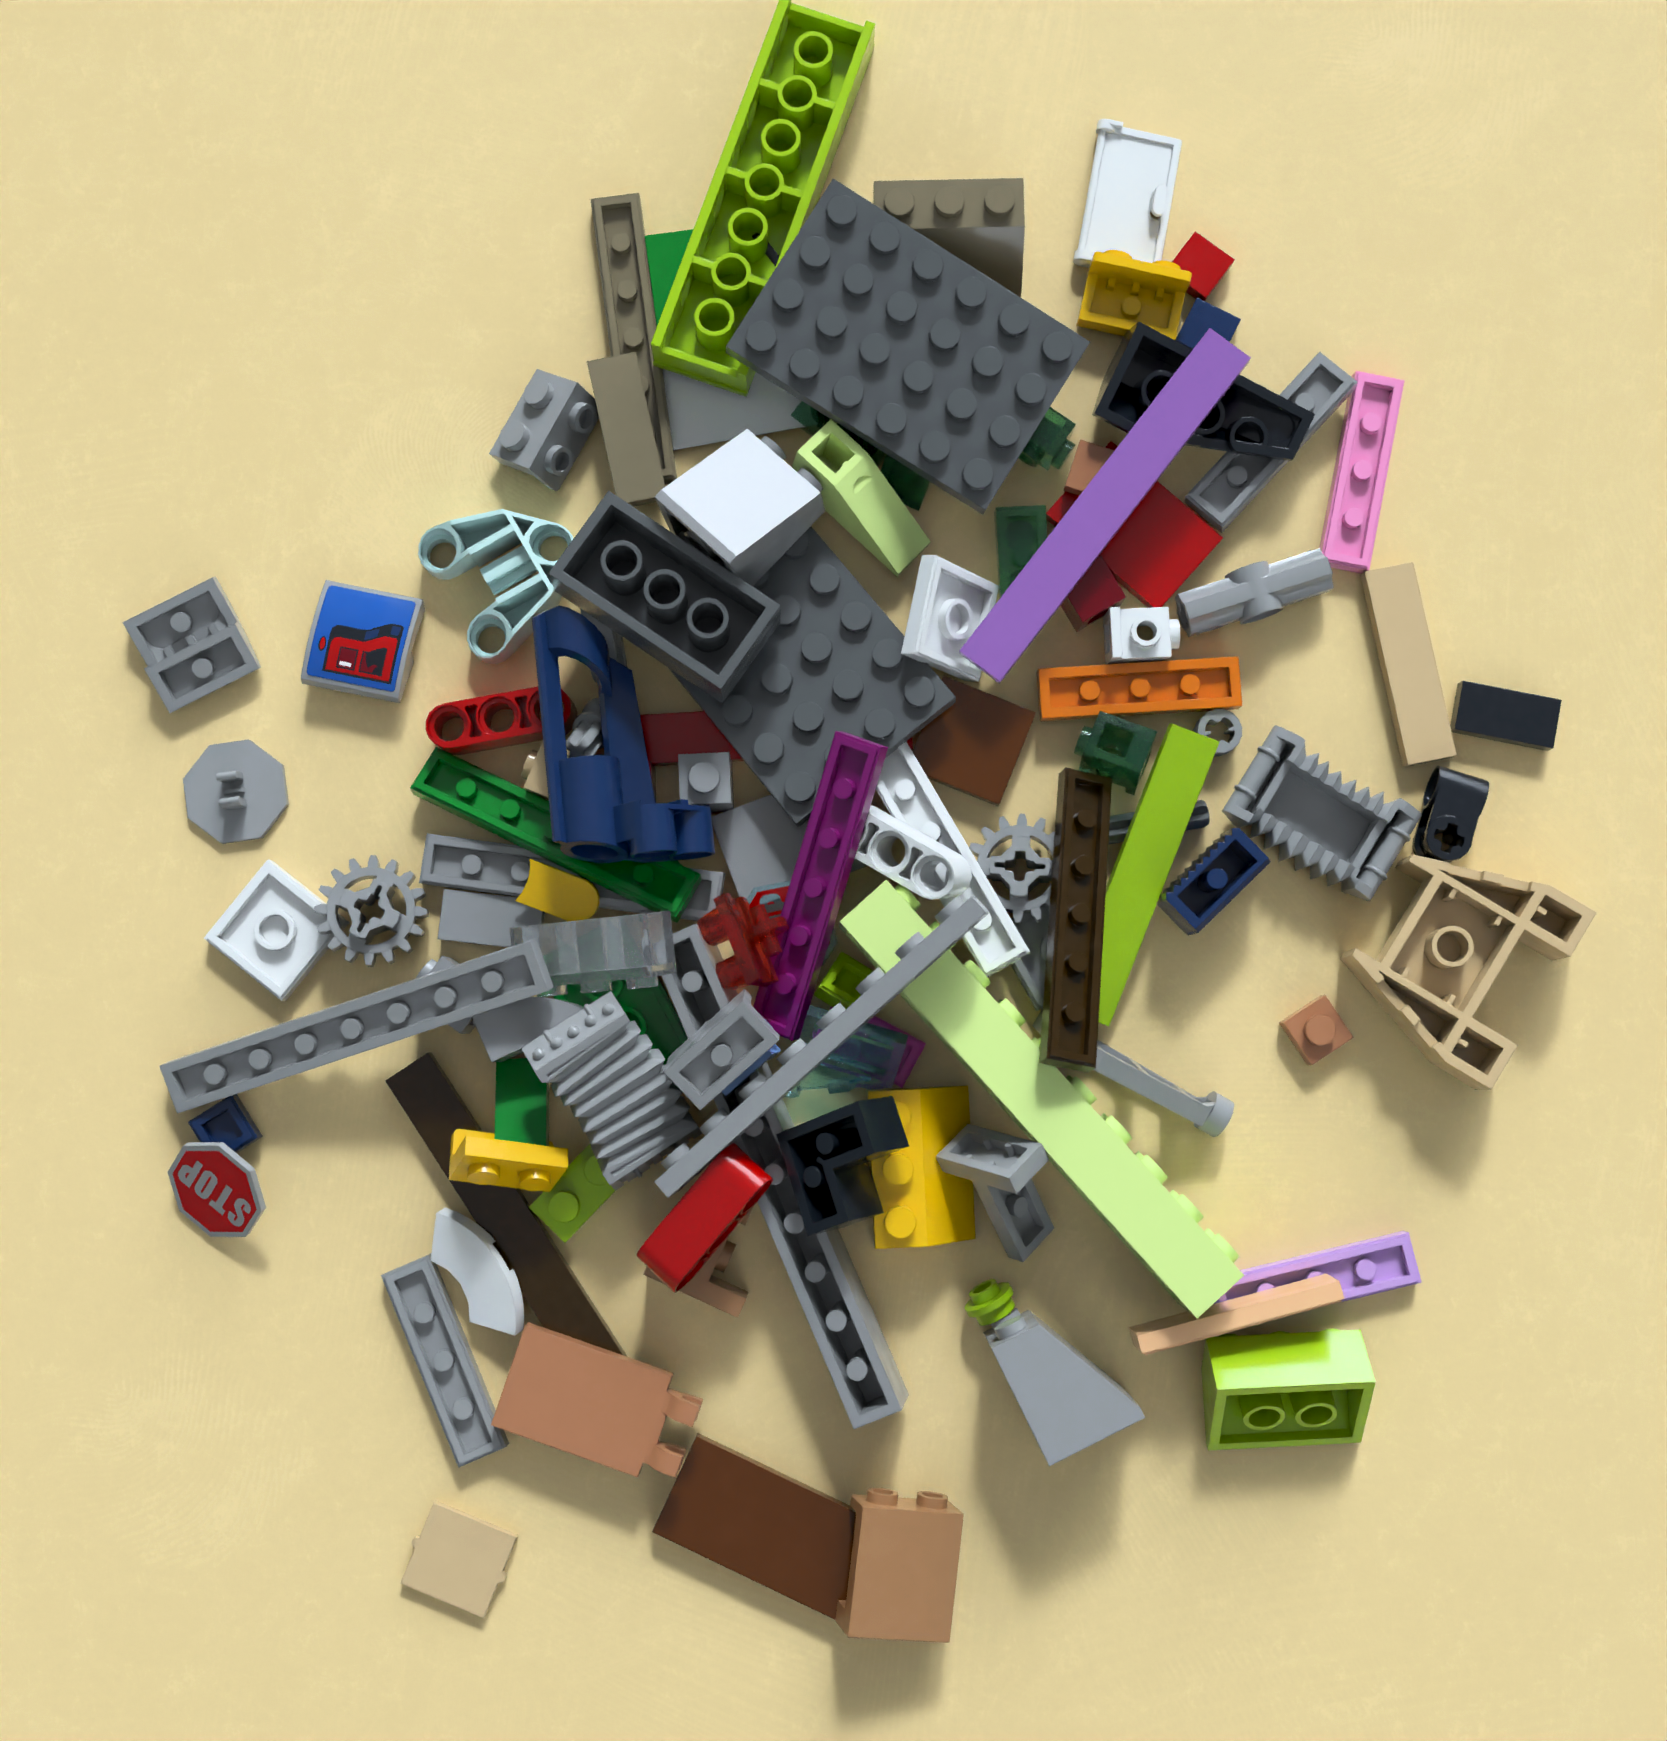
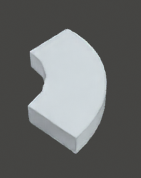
[431,1207,524,1336]

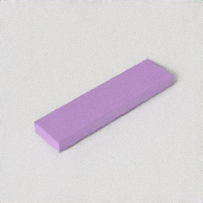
[1214,1231,1422,1304]

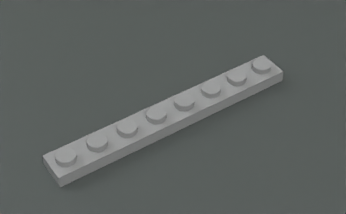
[654,896,990,1198]
[159,938,554,1113]

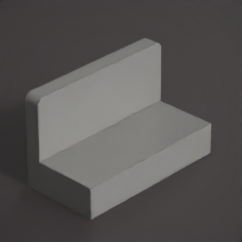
[664,989,780,1110]

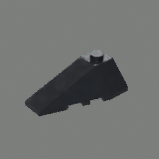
[1092,322,1315,461]

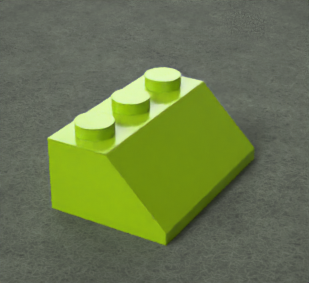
[1201,1329,1376,1450]

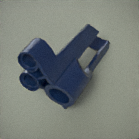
[532,605,715,863]

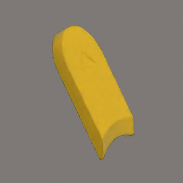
[515,859,600,923]

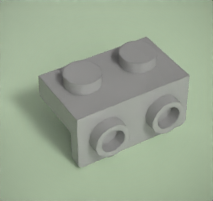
[489,369,599,491]

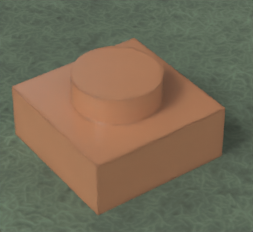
[1279,995,1354,1065]

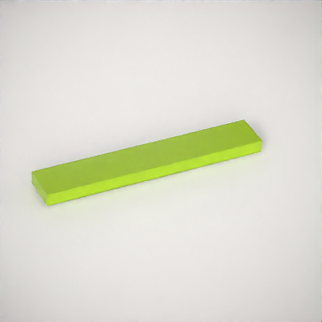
[1099,723,1220,1026]

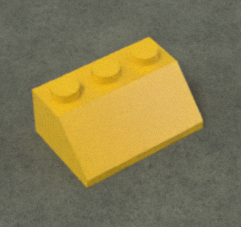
[867,1085,976,1249]

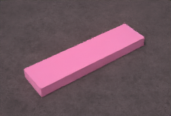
[1319,371,1405,574]

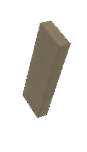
[587,352,665,507]

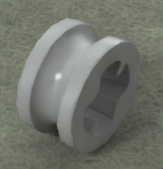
[1193,709,1242,757]

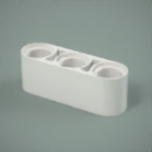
[855,805,972,900]

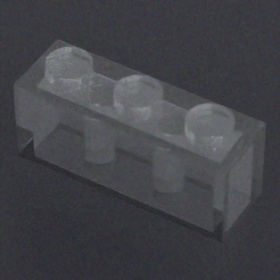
[509,911,677,997]

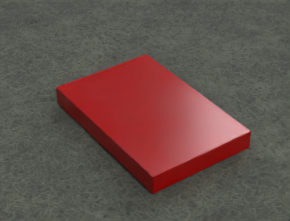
[1044,441,1223,608]

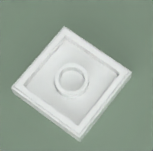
[901,555,999,682]
[204,859,350,1001]

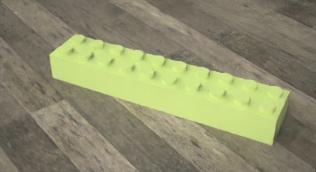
[839,880,1244,1319]

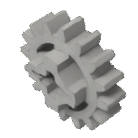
[969,814,1055,925]
[314,855,429,967]

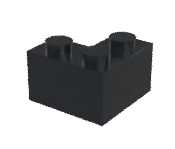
[776,1096,909,1236]

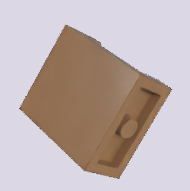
[835,1488,964,1643]

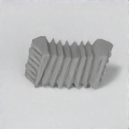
[1222,725,1422,901]
[521,991,703,1191]

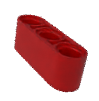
[425,686,577,755]
[637,1143,773,1293]

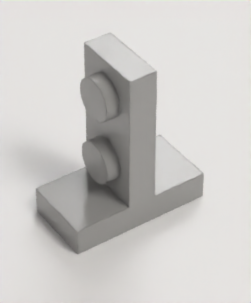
[936,1124,1054,1262]

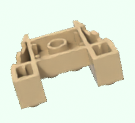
[1340,854,1597,1090]

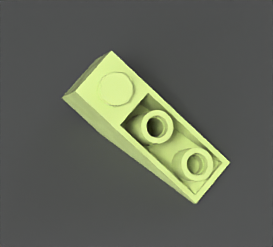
[792,419,931,577]

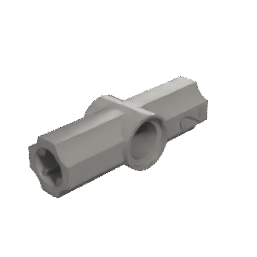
[1175,548,1334,637]

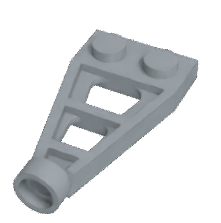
[1032,1008,1234,1137]

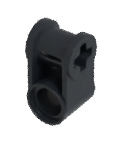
[1412,766,1489,863]

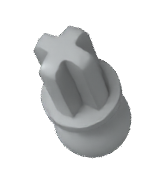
[566,697,604,758]

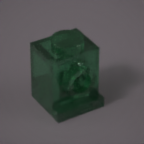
[1019,407,1076,470]
[1074,711,1157,795]

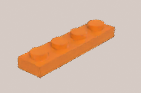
[1036,656,1242,721]

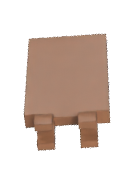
[491,1322,703,1478]

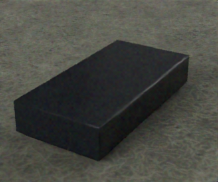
[1450,681,1562,751]

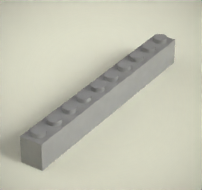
[648,923,909,1429]

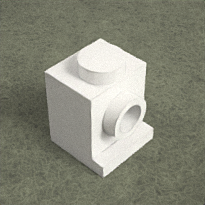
[1103,607,1180,664]

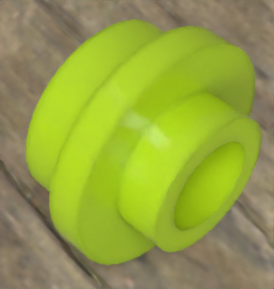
[965,1279,1015,1326]

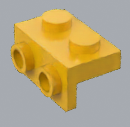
[1076,250,1192,340]
[449,1129,568,1192]

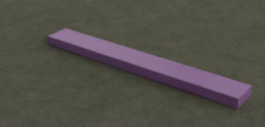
[959,328,1251,684]

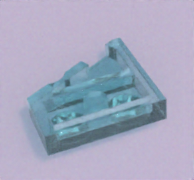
[785,1005,908,1098]

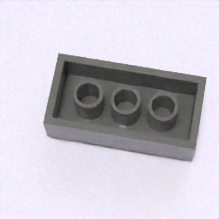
[548,491,781,704]

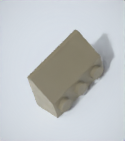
[872,178,1025,297]

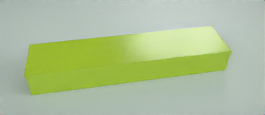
[651,0,875,397]

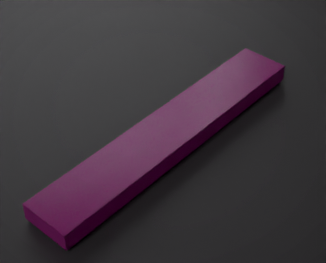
[753,731,888,1041]

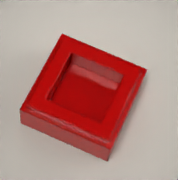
[1172,231,1235,301]

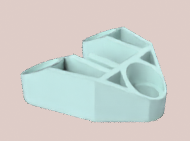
[418,509,574,664]

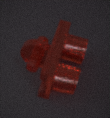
[697,893,789,990]

